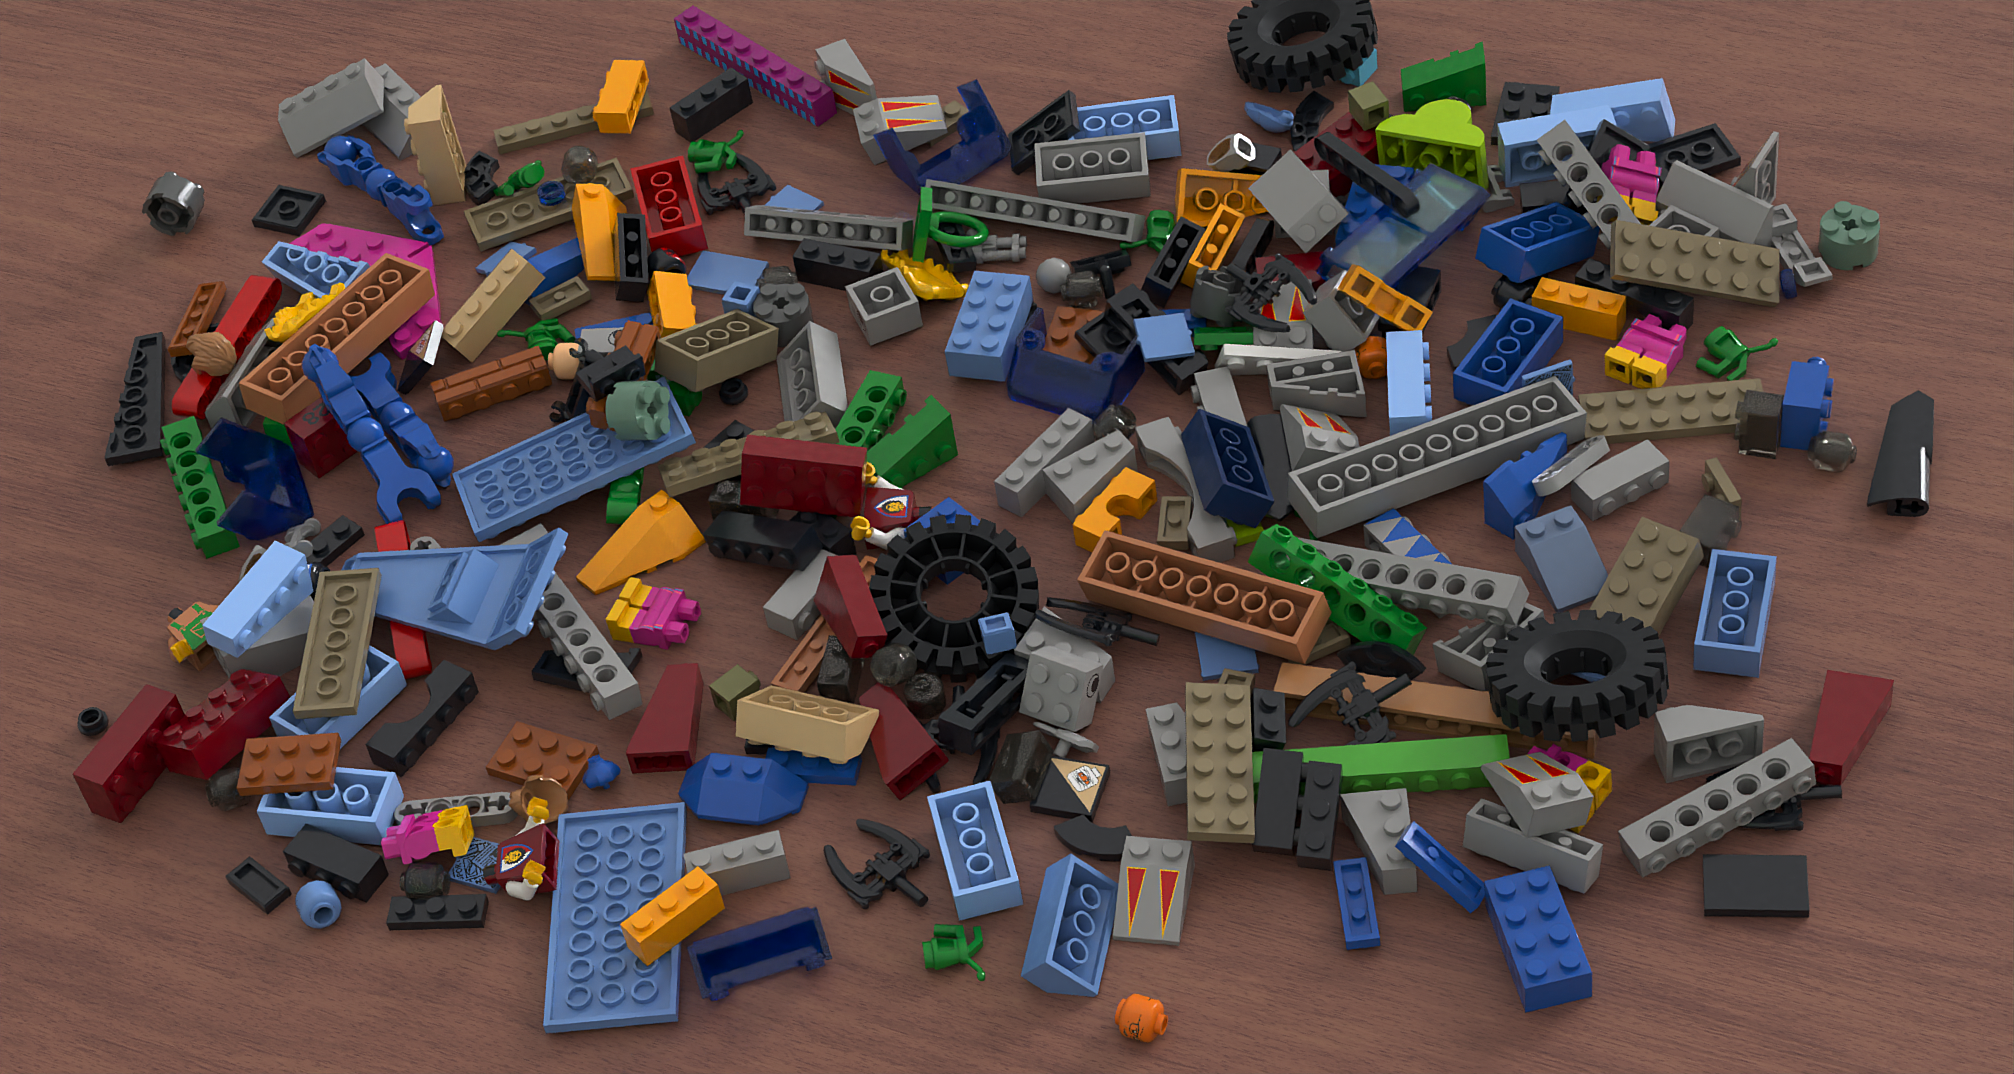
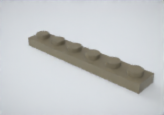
[493,91,654,154]

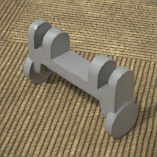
[1481,165,1515,213]
[284,518,321,558]

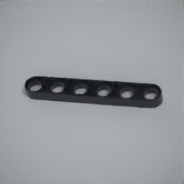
[1314,132,1420,219]

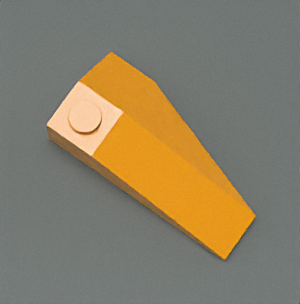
[1175,168,1268,227]
[571,183,628,281]
[576,489,706,595]

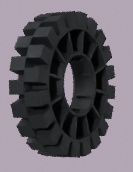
[1227,0,1378,93]
[869,514,1039,683]
[1486,610,1669,742]

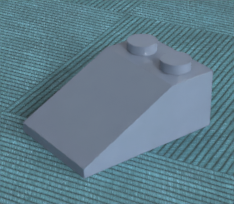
[1515,505,1608,613]

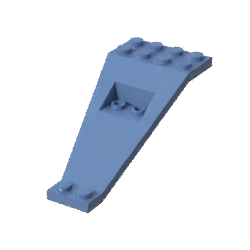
[341,527,568,650]

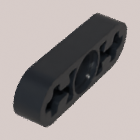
[1232,217,1274,274]

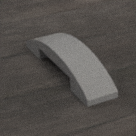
[1771,204,1833,287]

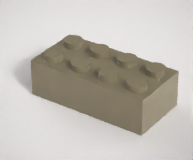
[654,309,779,392]
[1589,517,1704,636]

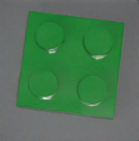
[1194,326,1253,350]

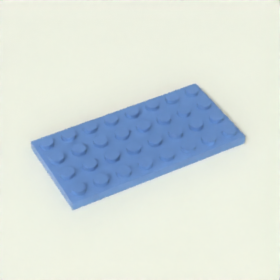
[452,377,696,542]
[543,802,687,1034]

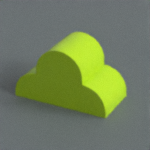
[1375,99,1489,193]

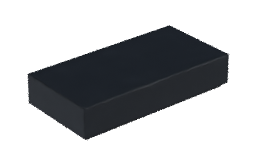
[225,856,292,915]

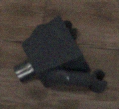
[549,338,605,423]

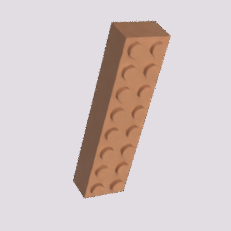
[239,253,435,424]
[1077,530,1332,664]

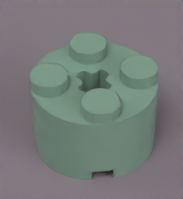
[1818,201,1880,270]
[605,381,671,441]

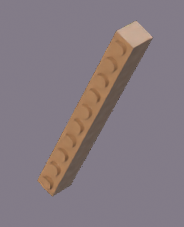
[1273,662,1599,759]

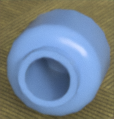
[295,880,342,929]

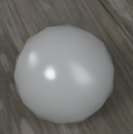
[1036,258,1072,294]

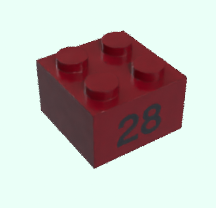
[284,397,357,479]

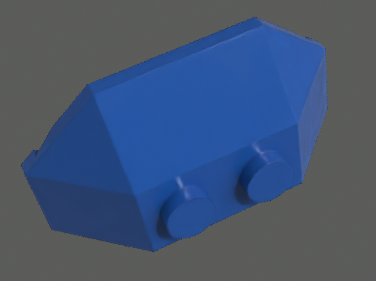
[678,753,809,826]

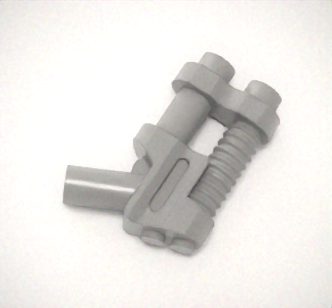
[966,228,1027,264]

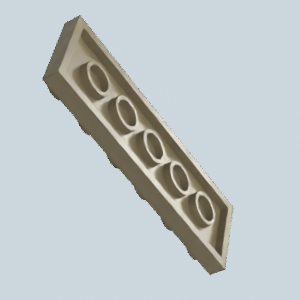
[464,157,634,252]
[1610,220,1779,307]
[1578,378,1770,444]
[657,411,839,497]
[293,568,382,719]
[1185,682,1255,843]

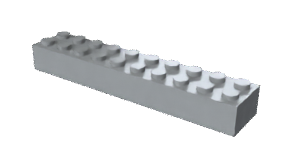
[1287,376,1587,538]

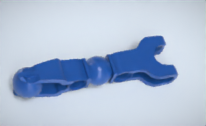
[317,135,444,246]
[302,344,441,524]
[347,352,454,488]

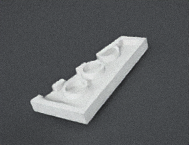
[1215,344,1341,375]

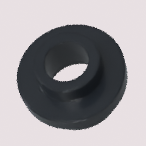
[719,378,748,405]
[77,707,109,736]

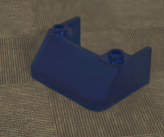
[873,79,1011,196]
[1006,307,1145,425]
[195,417,314,541]
[687,905,832,1001]

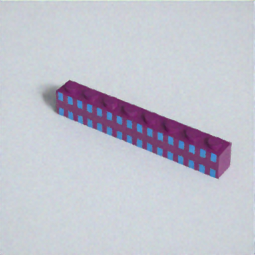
[674,5,837,127]

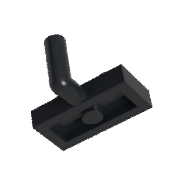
[1070,249,1132,299]

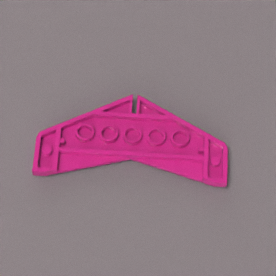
[289,223,442,360]

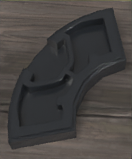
[464,150,500,206]
[1447,315,1496,371]
[1336,641,1426,680]
[1053,814,1132,861]

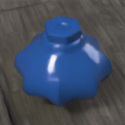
[582,754,621,789]

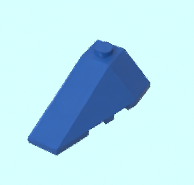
[524,237,585,306]
[1483,432,1567,540]

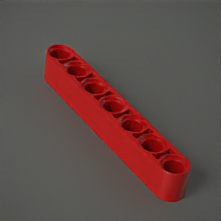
[172,275,282,420]
[374,520,433,680]

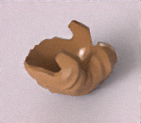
[186,332,237,376]
[508,775,568,825]

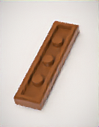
[167,281,227,357]

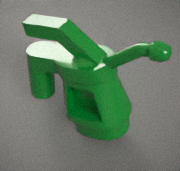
[688,130,744,174]
[494,160,545,196]
[1119,210,1176,253]
[497,318,576,360]
[1696,326,1778,381]
[922,924,986,981]

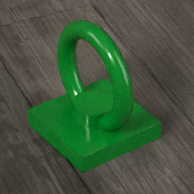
[912,187,989,262]

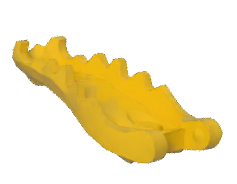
[881,249,969,301]
[264,283,345,343]

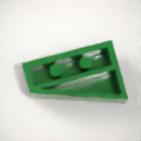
[1401,41,1487,112]
[867,395,958,488]

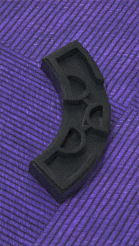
[1290,91,1334,152]

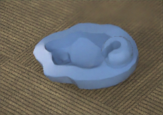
[1244,102,1294,133]

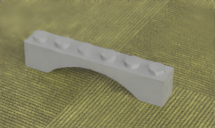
[1135,416,1237,563]

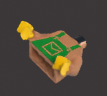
[167,602,219,671]

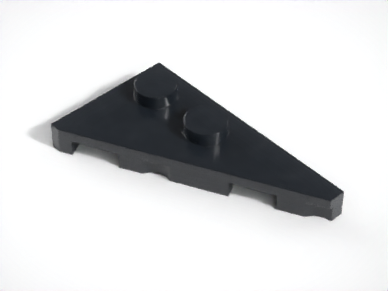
[1562,119,1650,208]

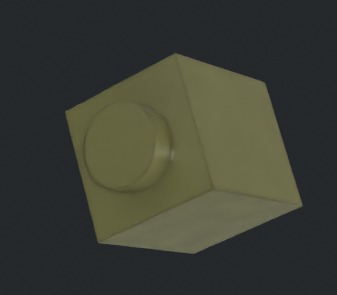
[1348,81,1389,131]
[709,664,761,721]

